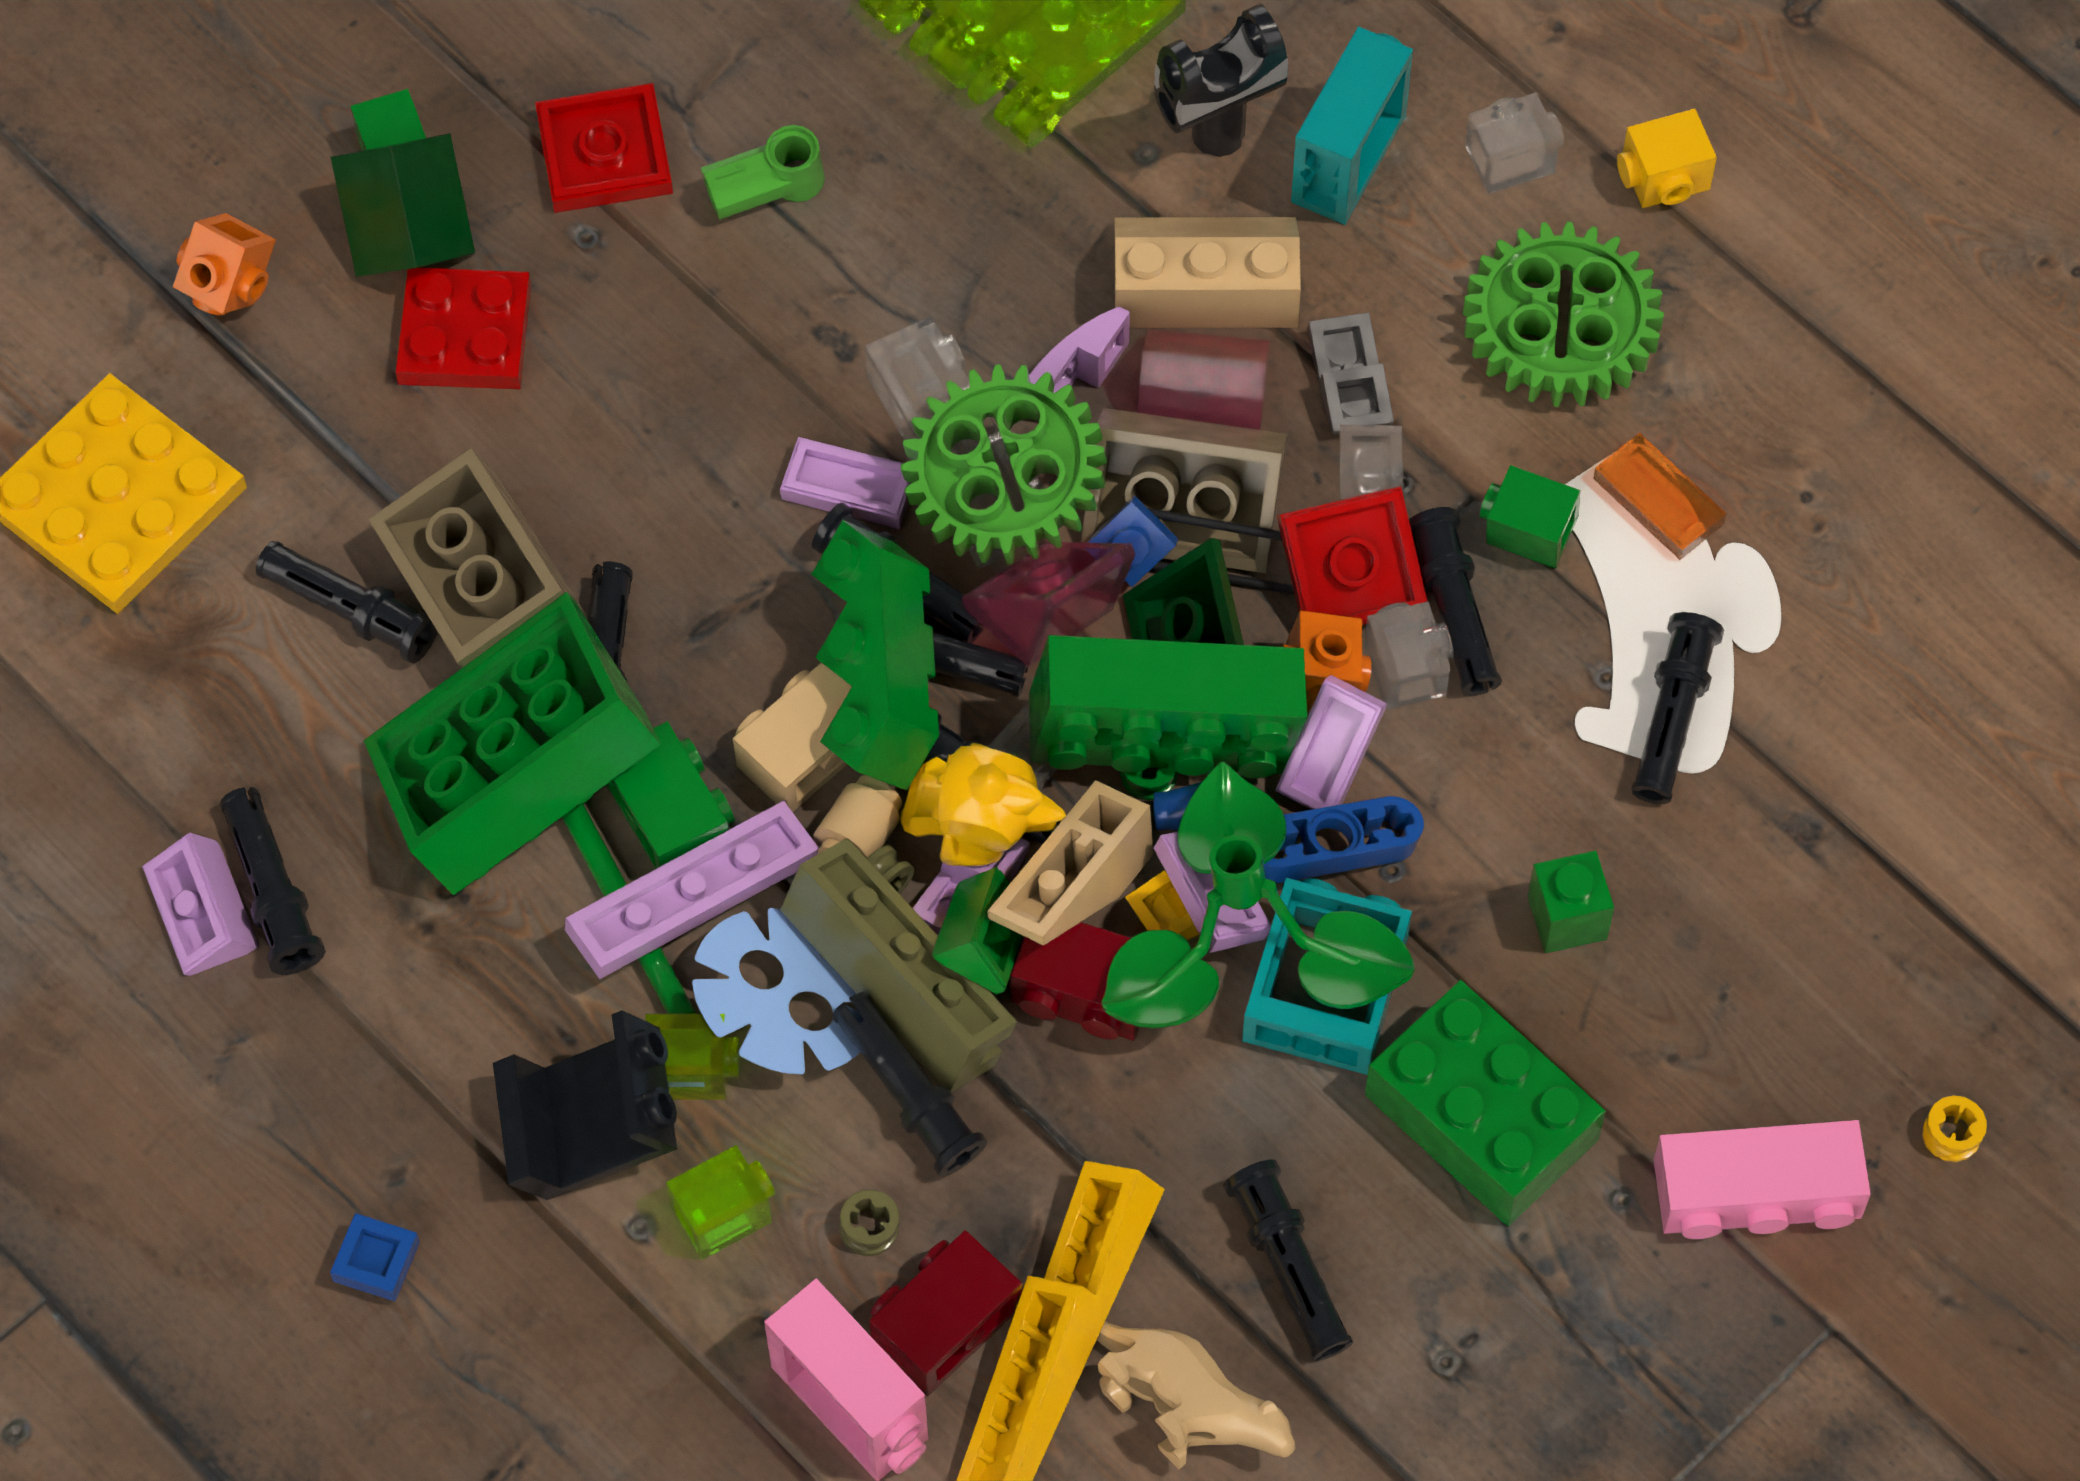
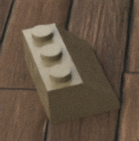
[1081,408,1288,573]
[368,448,586,667]

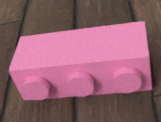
[1653,1120,1871,1239]

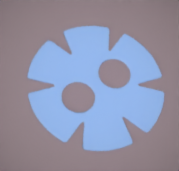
[692,908,863,1074]

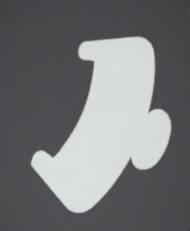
[1565,448,1781,774]

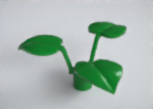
[1101,762,1415,1028]

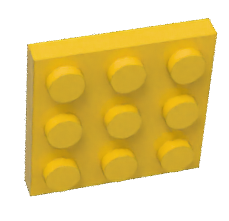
[0,373,247,614]

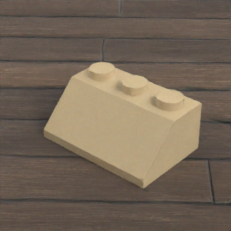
[1114,217,1301,328]

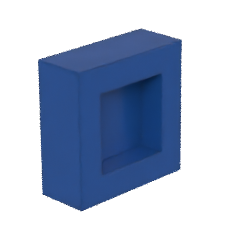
[1087,495,1178,587]
[330,1213,420,1302]

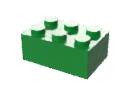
[1365,980,1606,1227]

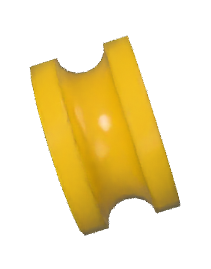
[1922,1095,1987,1162]

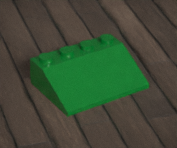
[363,592,661,895]

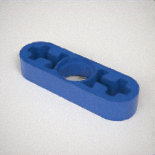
[1264,796,1424,883]

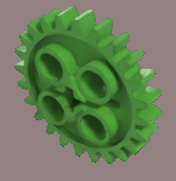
[1463,221,1664,407]
[901,364,1107,564]

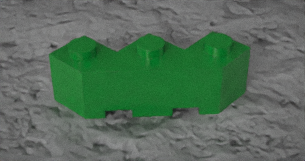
[811,520,939,791]

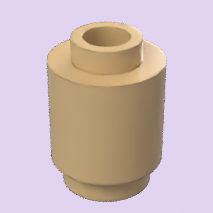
[813,775,902,858]

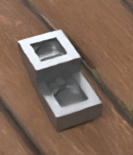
[1307,312,1394,435]

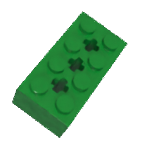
[1029,635,1307,779]

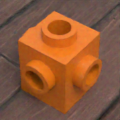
[173,213,276,315]
[1280,610,1371,713]

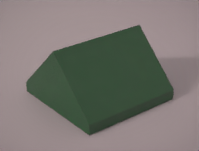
[330,133,475,277]
[1122,538,1244,645]

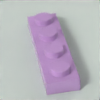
[565,801,819,979]

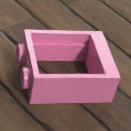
[764,1278,928,1481]

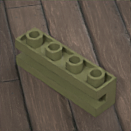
[780,838,1017,1093]

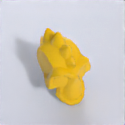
[900,743,1066,866]

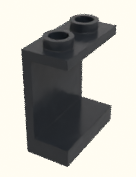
[493,1010,677,1200]

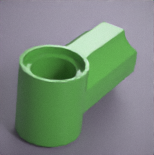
[701,125,825,220]

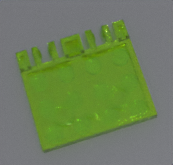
[859,0,1186,148]

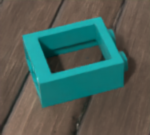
[1291,26,1413,225]
[1242,878,1412,1075]

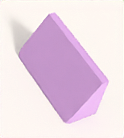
[142,833,259,976]

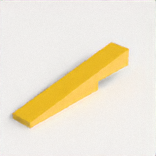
[956,1161,1165,1481]

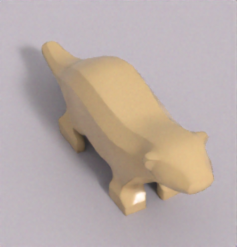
[1097,1321,1295,1469]

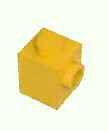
[1617,108,1717,209]

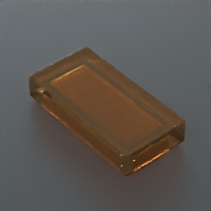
[1593,432,1727,560]

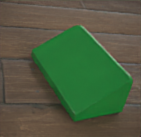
[932,867,1023,994]

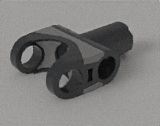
[1154,3,1288,157]

